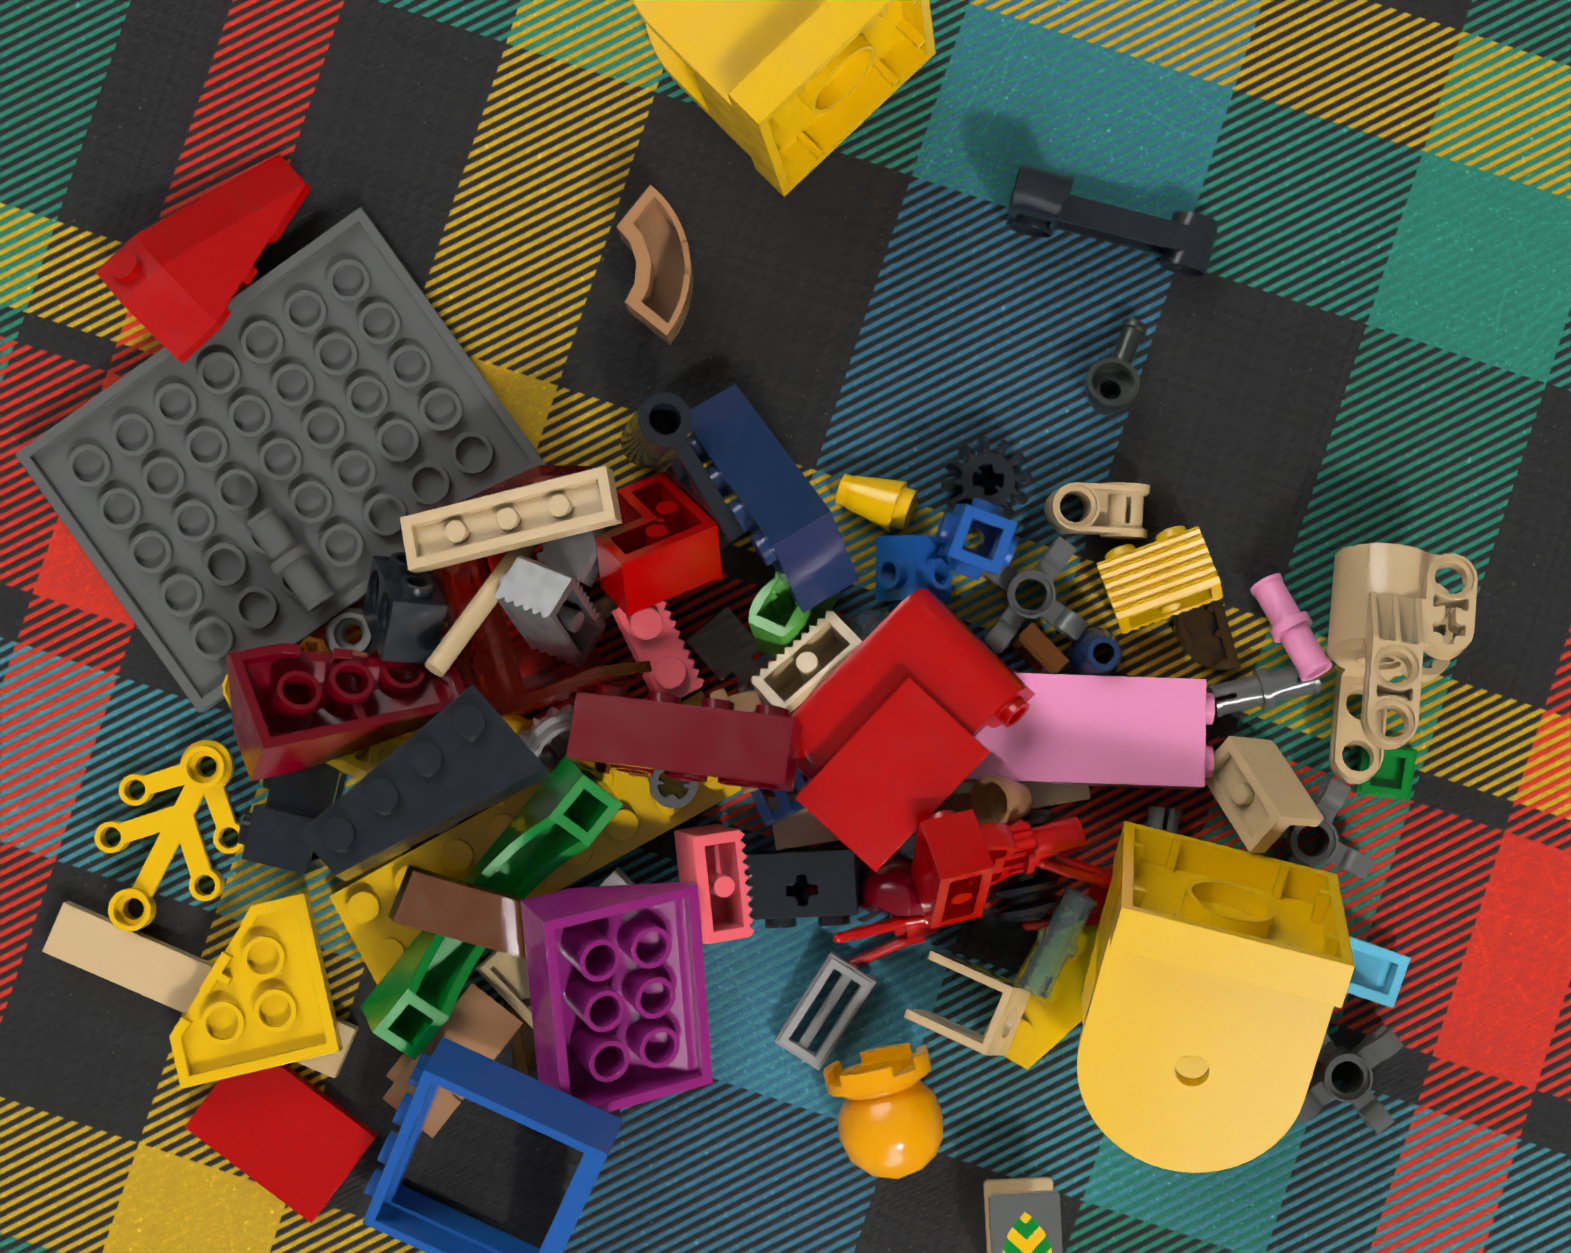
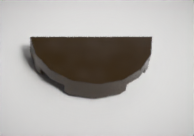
[1171,599,1241,670]

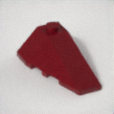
[226,643,466,781]

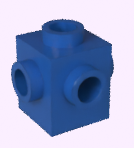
[935,498,1018,580]
[875,535,952,606]

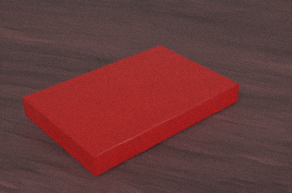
[795,675,990,872]
[184,1064,379,1223]

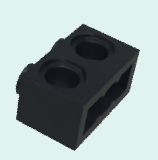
[362,552,448,664]

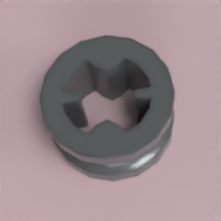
[649,770,699,808]

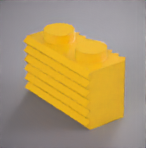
[1096,526,1223,634]

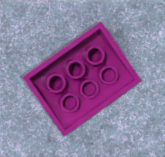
[520,881,713,1112]

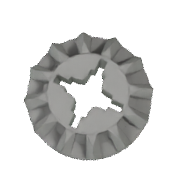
[518,704,574,773]

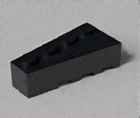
[299,684,551,881]

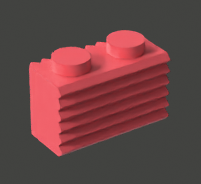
[611,601,707,698]
[674,824,755,944]

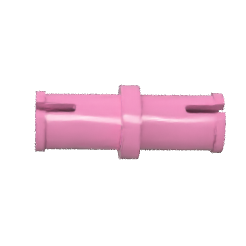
[1250,573,1332,682]

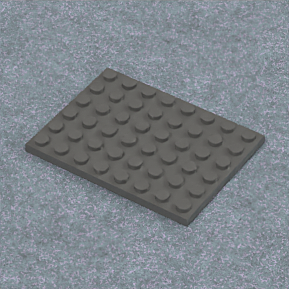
[15,207,548,713]

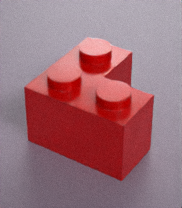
[595,472,722,616]

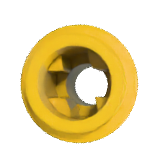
[835,473,918,532]

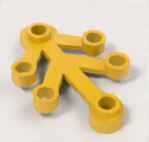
[94,740,244,932]

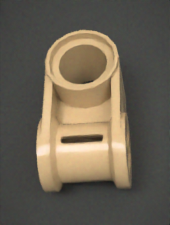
[1044,482,1150,540]

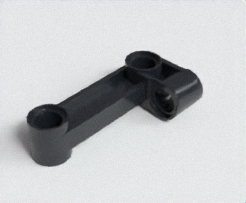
[1006,164,1219,277]

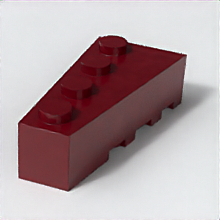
[566,685,802,792]

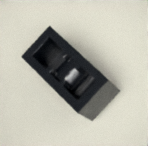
[746,846,863,928]

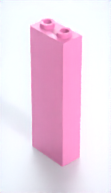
[964,673,1215,790]

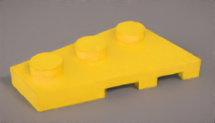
[983,904,1098,1070]

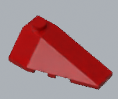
[96,154,311,364]

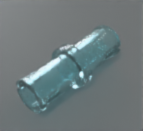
[1017,887,1097,999]

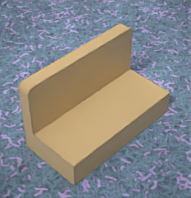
[1205,736,1324,853]

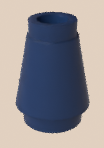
[1069,628,1122,676]

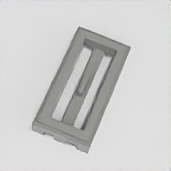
[774,950,876,1070]

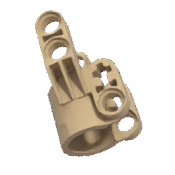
[1327,543,1478,784]

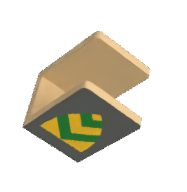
[904,950,1033,1056]
[983,1177,1063,1253]

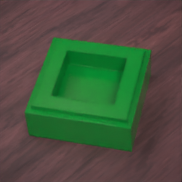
[1353,746,1417,802]

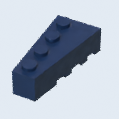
[686,384,859,613]

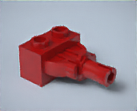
[910,809,1085,929]

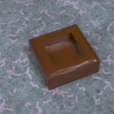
[1010,622,1069,674]

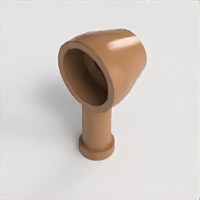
[934,775,1032,825]

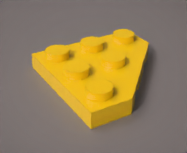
[169,892,343,1089]

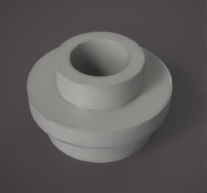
[326,608,376,657]

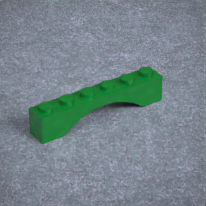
[361,755,623,1060]

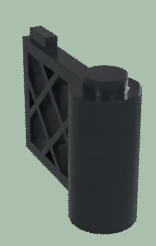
[621,392,744,552]

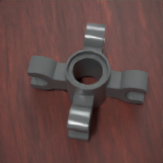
[981,536,1089,653]
[1279,777,1375,879]
[1296,1024,1404,1134]

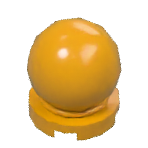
[823,1043,943,1179]

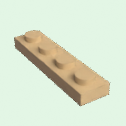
[400,466,622,574]

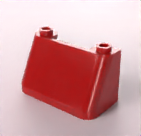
[789,588,1035,779]

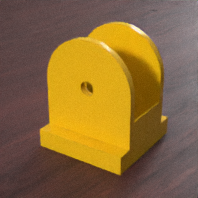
[632,0,936,197]
[1077,821,1355,1173]

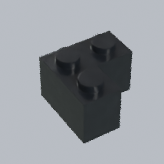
[238,763,348,874]

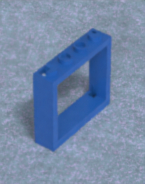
[363,1037,623,1253]

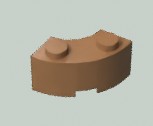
[617,185,693,345]
[382,983,523,1138]

